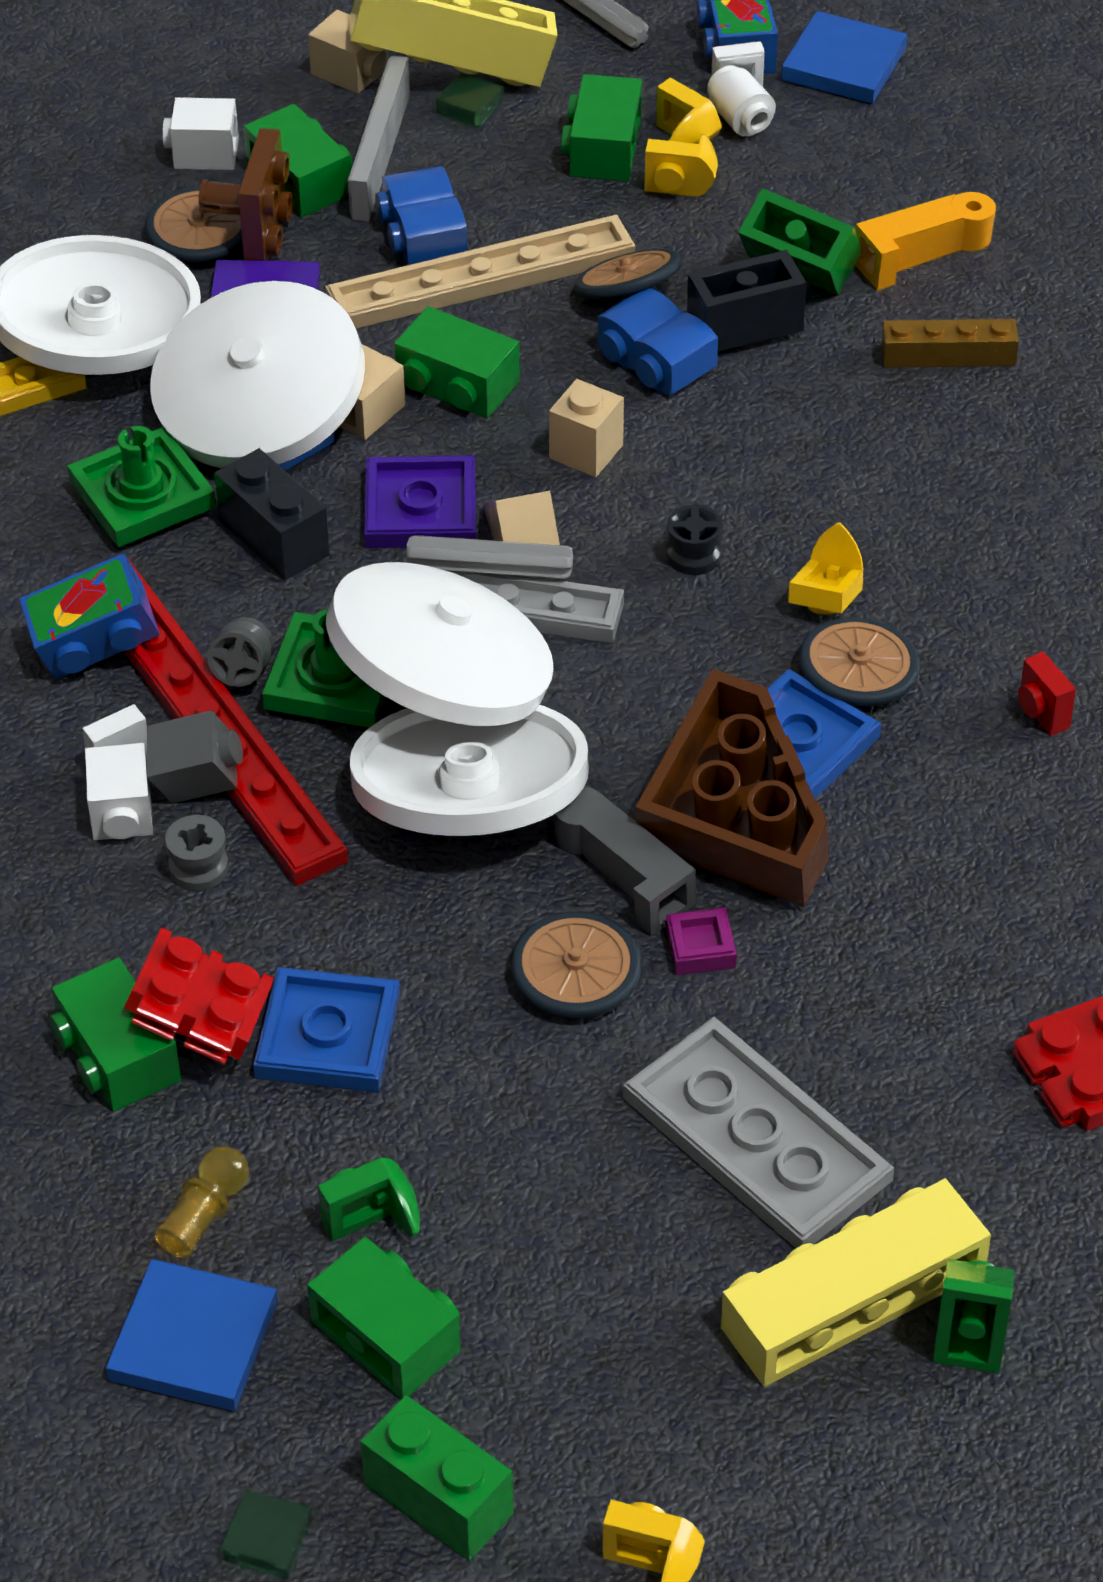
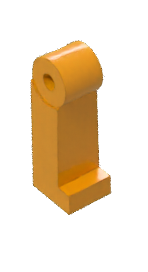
[855,192,996,291]

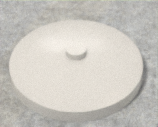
[0,235,201,375]
[150,281,365,468]
[326,562,553,726]
[350,705,589,836]

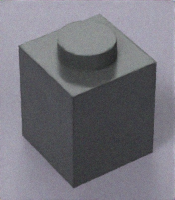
[147,710,243,804]

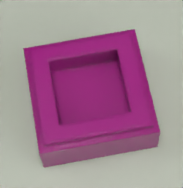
[665,907,737,975]

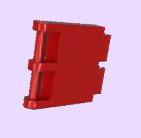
[124,927,274,1064]
[1012,996,1103,1132]

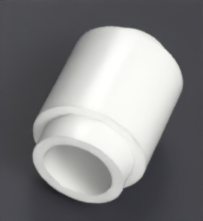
[707,65,776,136]

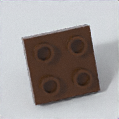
[198,128,293,261]

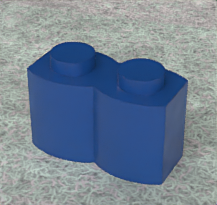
[375,166,468,266]
[598,288,718,395]

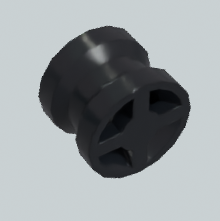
[666,504,723,575]

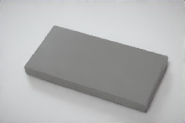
[623,1017,894,1249]

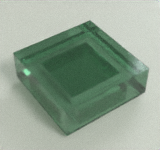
[436,72,504,128]
[221,1489,313,1579]

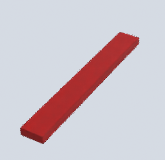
[123,558,348,886]

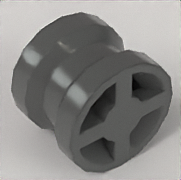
[207,617,274,687]
[165,814,229,891]

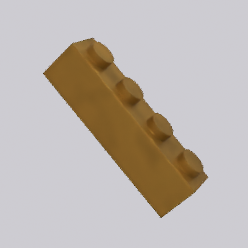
[881,318,1019,368]

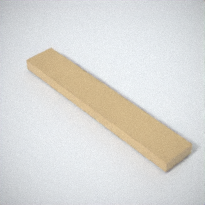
[325,215,635,329]

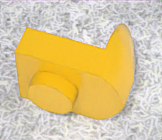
[656,78,722,144]
[645,135,718,197]
[788,522,863,615]
[603,1500,705,1582]

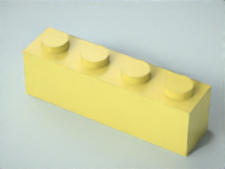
[349,0,557,87]
[721,1178,991,1387]

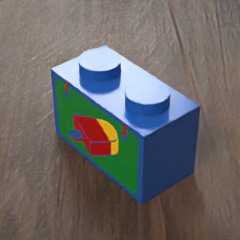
[696,0,778,74]
[19,553,160,680]

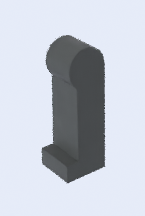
[553,787,696,936]

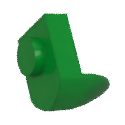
[318,1157,420,1241]

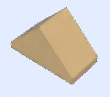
[483,491,560,579]

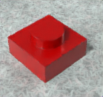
[1018,651,1076,736]

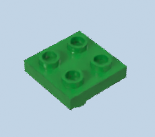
[67,426,217,547]
[262,609,387,728]

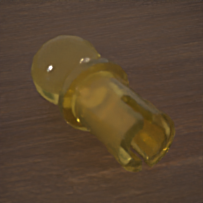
[155,1146,250,1258]

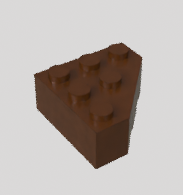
[635,668,829,907]

